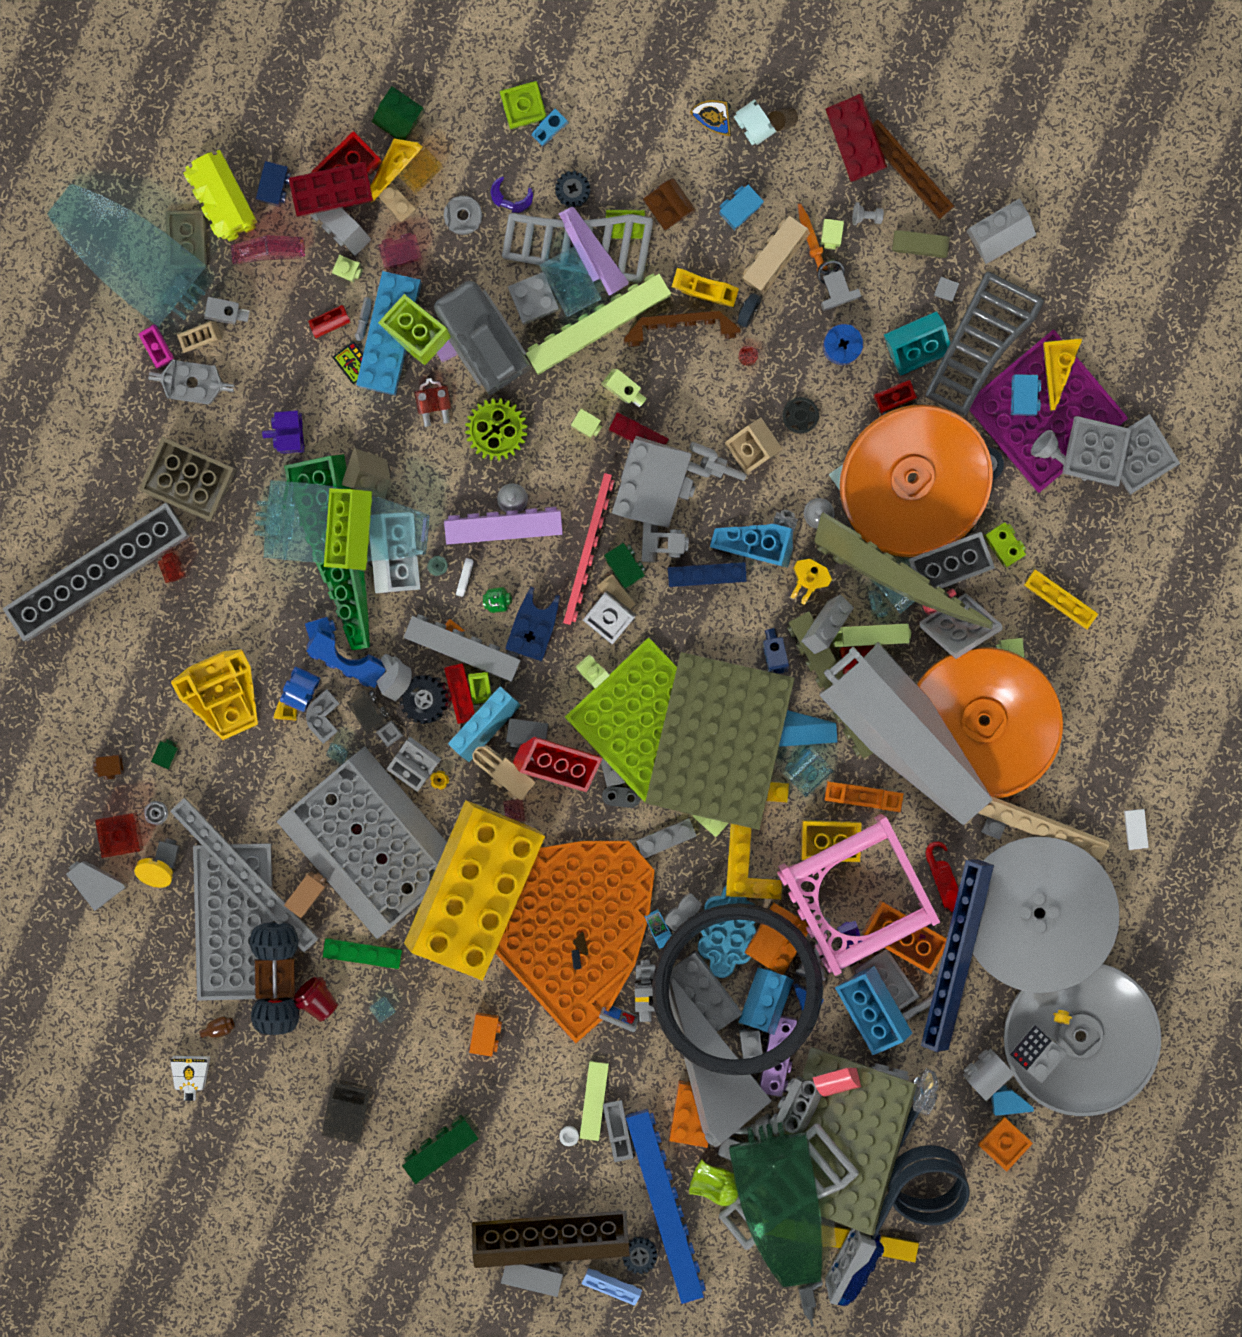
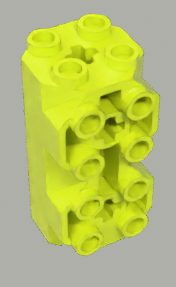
[183,150,257,242]

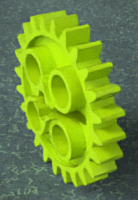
[465,398,528,461]

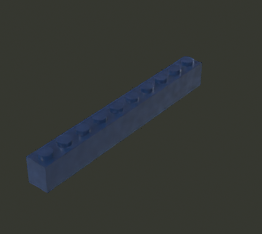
[921,859,994,1052]

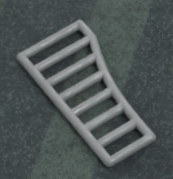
[502,213,653,283]
[719,1124,859,1250]

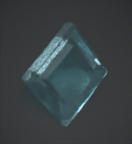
[326,743,348,764]

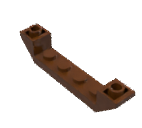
[624,311,741,347]

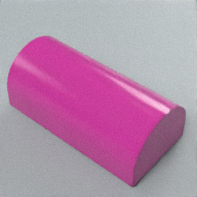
[138,324,175,368]

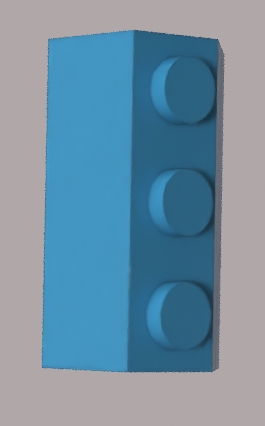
[739,968,793,1035]

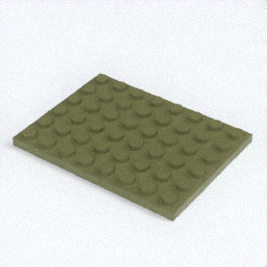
[645,652,795,830]
[768,1047,917,1235]

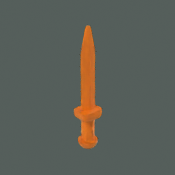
[798,204,828,274]

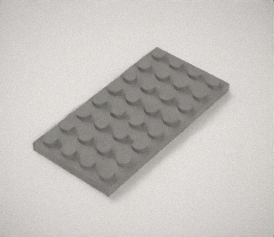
[193,843,274,1001]

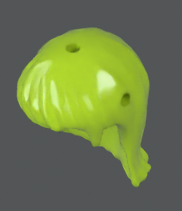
[689,1160,741,1206]

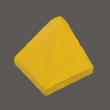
[274,700,297,721]

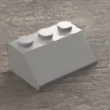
[966,198,1036,264]

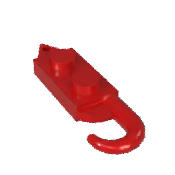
[925,841,959,912]

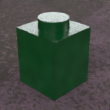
[151,738,180,770]

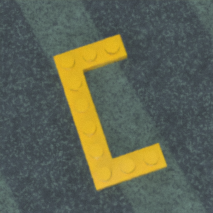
[726,782,789,900]

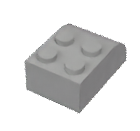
[963,1049,1014,1101]

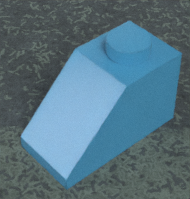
[991,1085,1034,1116]

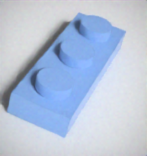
[581,1268,642,1306]

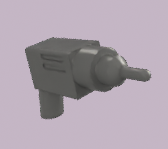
[798,1277,823,1327]

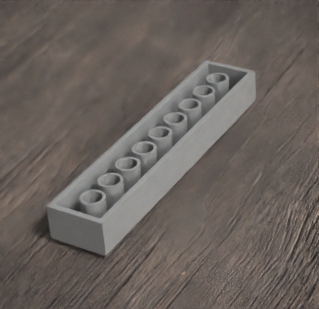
[2,503,190,641]

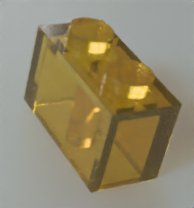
[398,148,443,195]

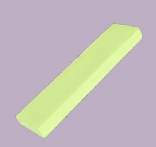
[580,1061,609,1141]

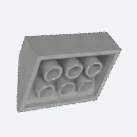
[612,436,692,528]

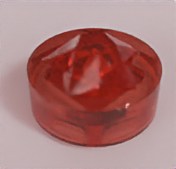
[738,346,758,366]

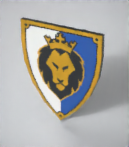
[690,99,731,136]

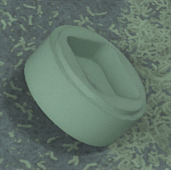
[427,556,448,576]

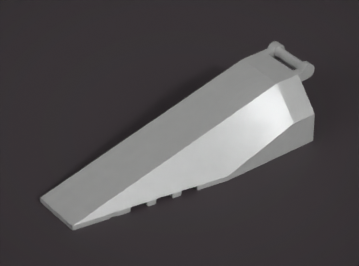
[819,642,993,825]

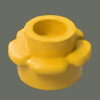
[430,770,449,790]
[1053,1010,1072,1025]

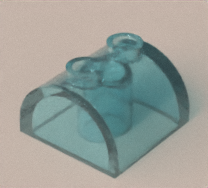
[783,747,833,797]

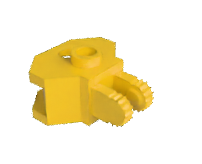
[790,559,832,605]

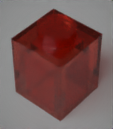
[157,553,187,584]

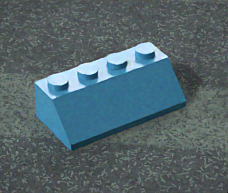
[835,966,912,1055]

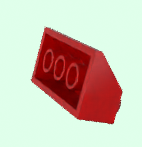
[513,737,603,792]

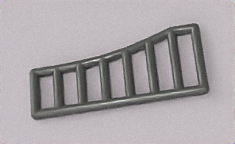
[925,272,1044,416]

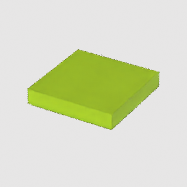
[499,81,547,129]

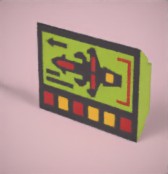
[332,341,363,385]

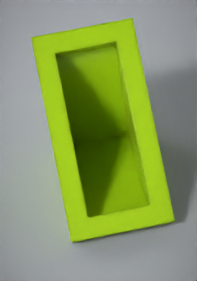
[468,672,492,704]

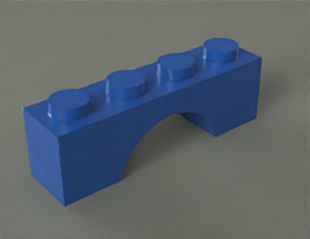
[306,626,386,688]

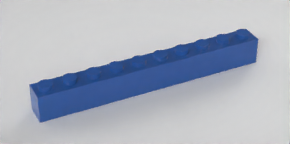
[626,1109,706,1304]

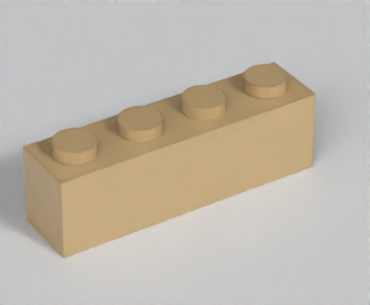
[742,216,810,296]

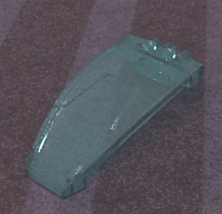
[47,184,207,327]
[254,480,430,563]

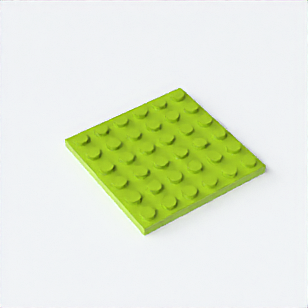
[564,638,677,802]

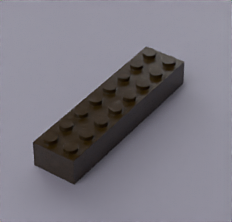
[472,1210,630,1268]

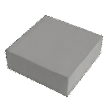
[934,277,959,302]
[376,720,404,747]

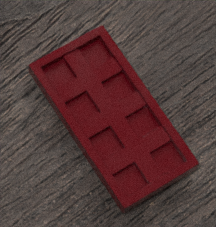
[825,94,888,182]
[288,162,374,217]

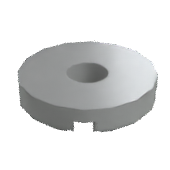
[444,195,482,235]

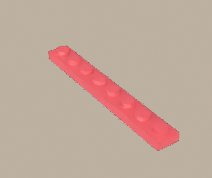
[563,473,615,625]

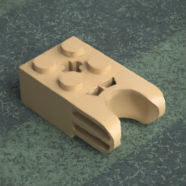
[473,745,537,800]

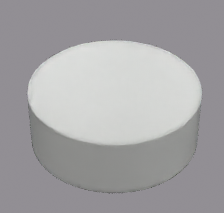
[559,1126,579,1146]

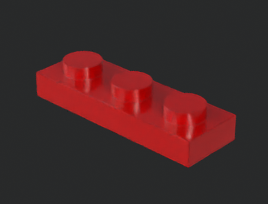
[444,663,475,724]

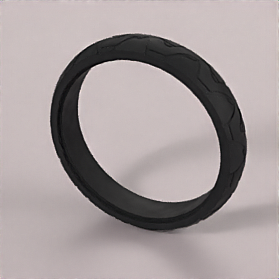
[652,903,823,1075]

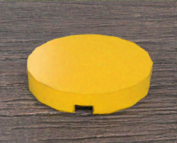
[134,858,173,888]

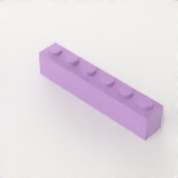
[444,507,563,544]

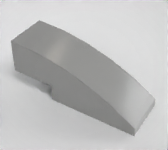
[603,1100,634,1162]

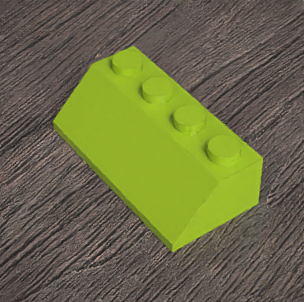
[324,488,372,570]

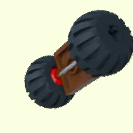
[249,922,300,1035]

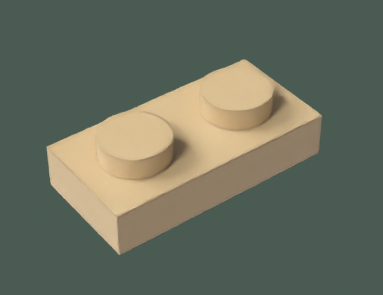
[378,182,416,223]
[597,574,636,609]

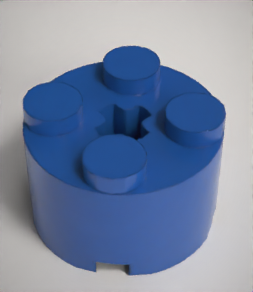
[823,324,863,366]
[280,666,320,712]

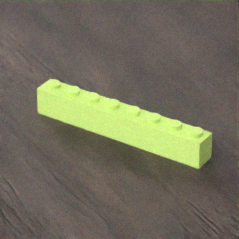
[526,273,671,375]

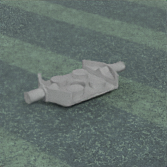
[148,359,235,405]

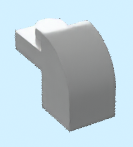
[376,654,412,701]

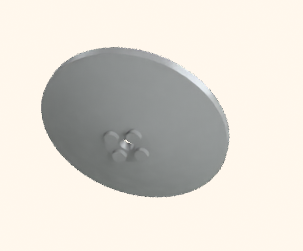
[973,837,1119,993]
[1004,964,1161,1116]

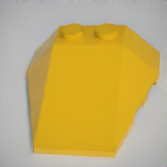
[171,649,258,740]

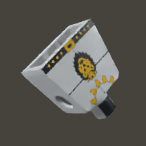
[170,1056,210,1101]

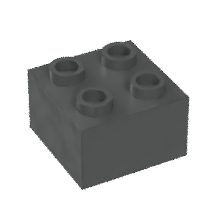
[506,719,549,747]

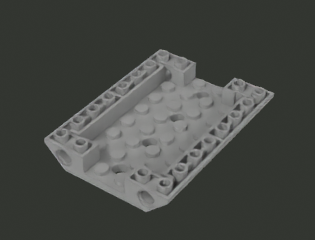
[276,746,447,939]

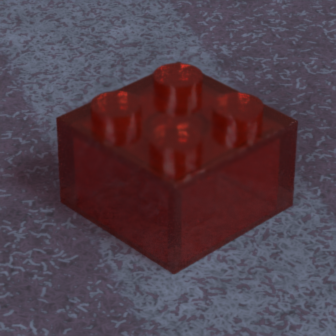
[95,812,144,858]

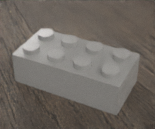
[906,532,995,588]

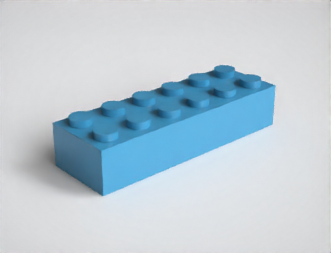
[356,271,422,396]

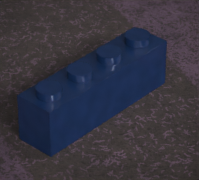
[667,562,747,587]

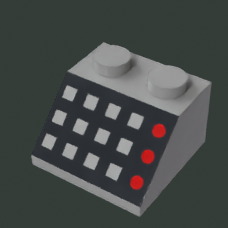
[1010,1024,1067,1083]

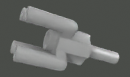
[687,442,747,481]

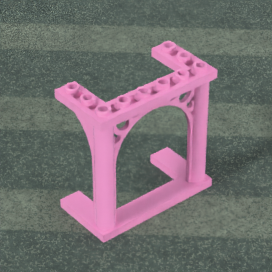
[777,814,940,976]

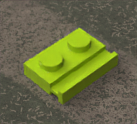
[606,210,645,239]

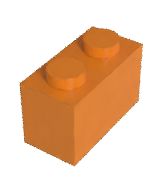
[469,1012,502,1057]

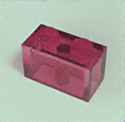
[378,233,423,270]

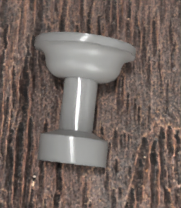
[852,202,884,226]

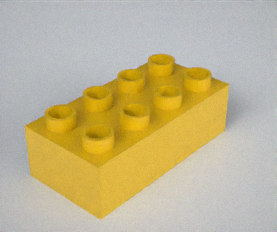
[404,800,545,981]

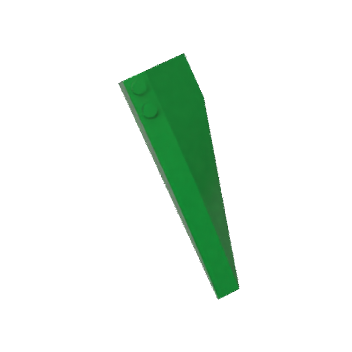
[284,454,370,650]

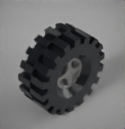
[399,675,451,724]

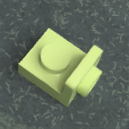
[332,255,363,283]
[996,638,1024,657]
[576,655,610,688]

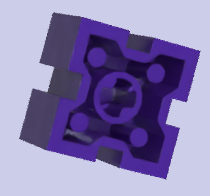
[262,411,305,454]

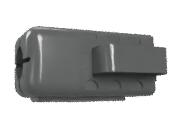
[434,281,531,396]

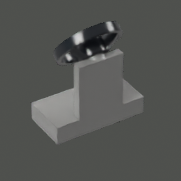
[817,259,861,311]

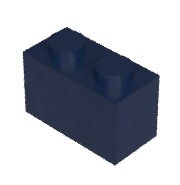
[256,161,292,207]

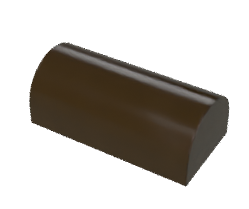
[767,107,798,132]

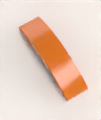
[824,781,904,812]

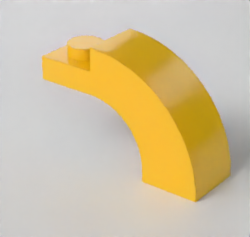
[671,268,739,307]

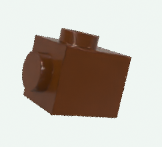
[93,754,124,780]

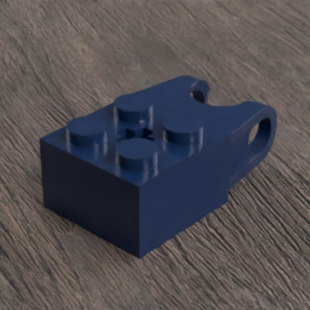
[505,586,560,661]

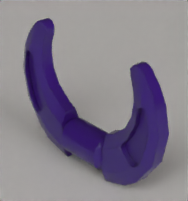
[490,177,533,213]

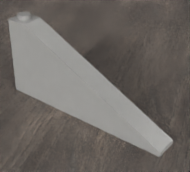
[669,979,771,1147]

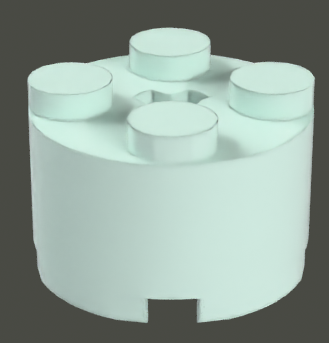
[734,99,776,145]

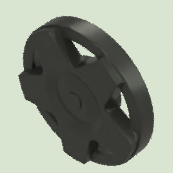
[782,397,819,434]

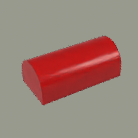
[308,305,351,339]
[873,380,917,413]

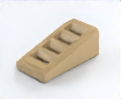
[177,321,222,353]

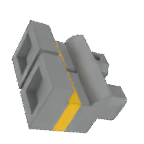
[634,982,655,1022]

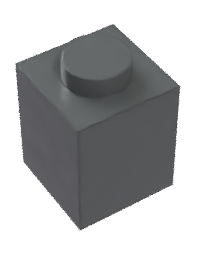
[154,838,181,869]

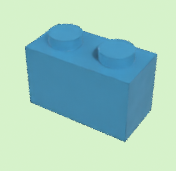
[719,185,764,231]
[1011,375,1041,416]

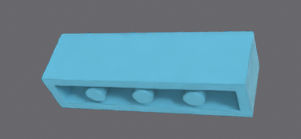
[448,686,521,762]

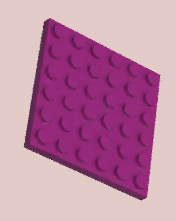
[969,329,1128,493]

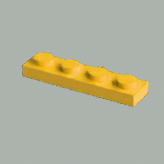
[1023,569,1098,630]

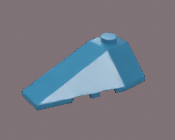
[710,524,793,568]
[779,710,837,747]

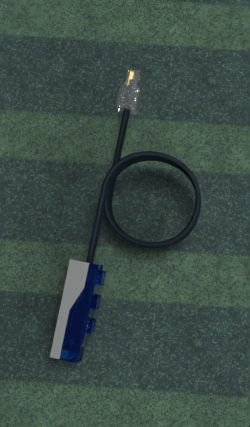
[825,1069,970,1306]

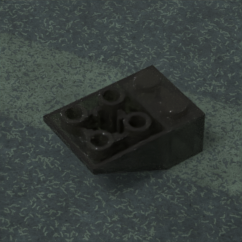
[322,1079,372,1144]

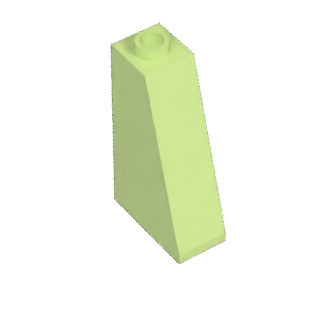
[830,624,911,647]

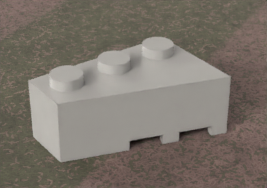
[310,208,371,256]

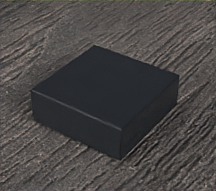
[571,949,582,970]

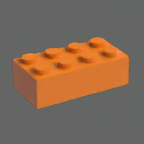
[861,900,947,974]

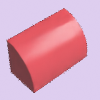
[813,1068,861,1096]

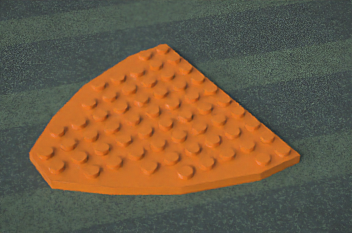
[495,841,655,1044]

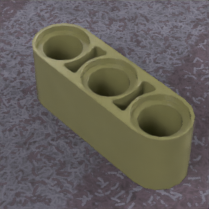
[892,230,950,258]

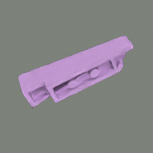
[559,207,629,295]

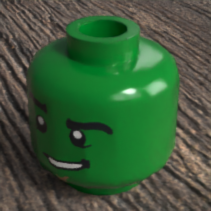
[483,587,513,613]

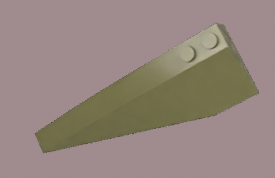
[814,512,993,629]

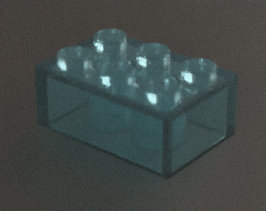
[540,246,602,317]

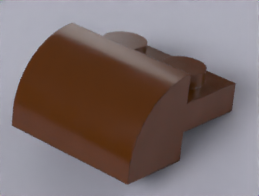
[643,178,696,231]

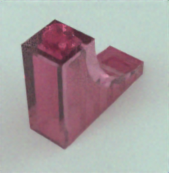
[231,235,305,265]

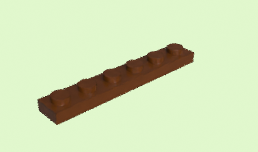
[872,119,954,220]

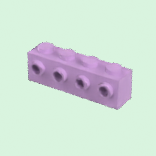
[759,1015,797,1097]

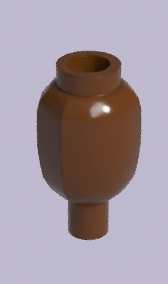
[199,1017,235,1038]

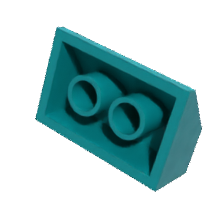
[884,311,950,376]

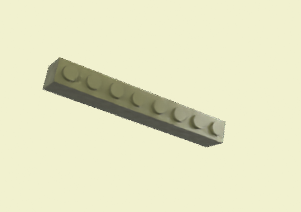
[787,611,873,759]

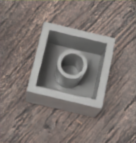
[508,272,559,325]

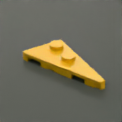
[371,138,423,200]
[1043,338,1082,411]

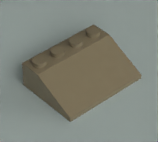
[139,437,237,522]

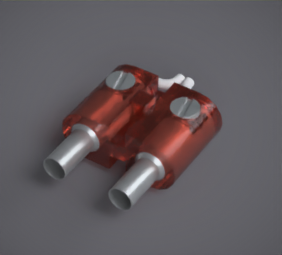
[414,378,452,427]

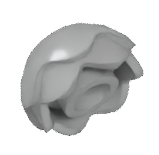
[144,801,168,825]

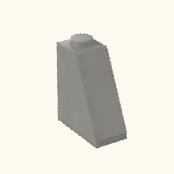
[66,861,128,911]

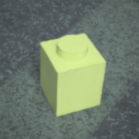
[820,219,844,250]
[571,409,602,438]

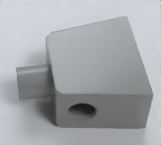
[204,297,249,325]

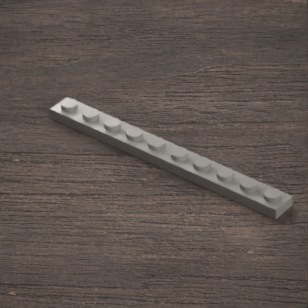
[170,798,319,952]

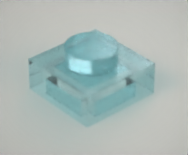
[369,996,396,1023]

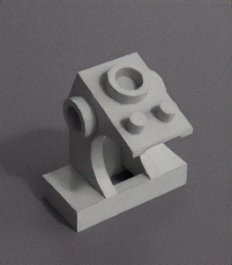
[642,523,689,563]

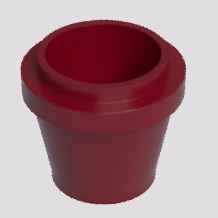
[293,977,338,1022]

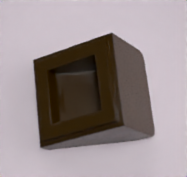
[573,931,589,955]

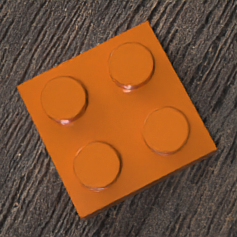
[978,1116,1033,1171]

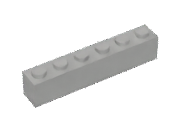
[403,614,521,682]

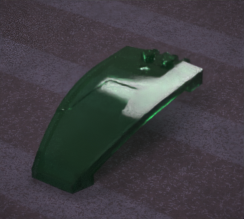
[729,1122,823,1287]

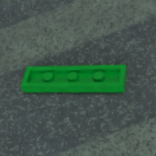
[322,938,402,969]

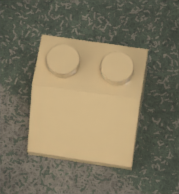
[725,418,783,474]

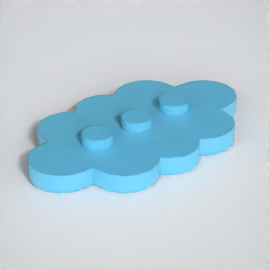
[698,885,757,978]

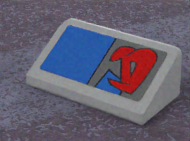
[599,1005,639,1032]

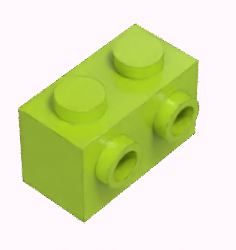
[983,522,1026,568]

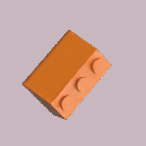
[744,902,809,975]

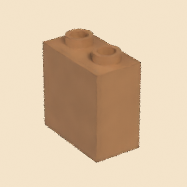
[284,871,328,918]

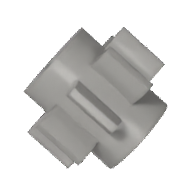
[773,510,798,532]
[636,960,655,984]

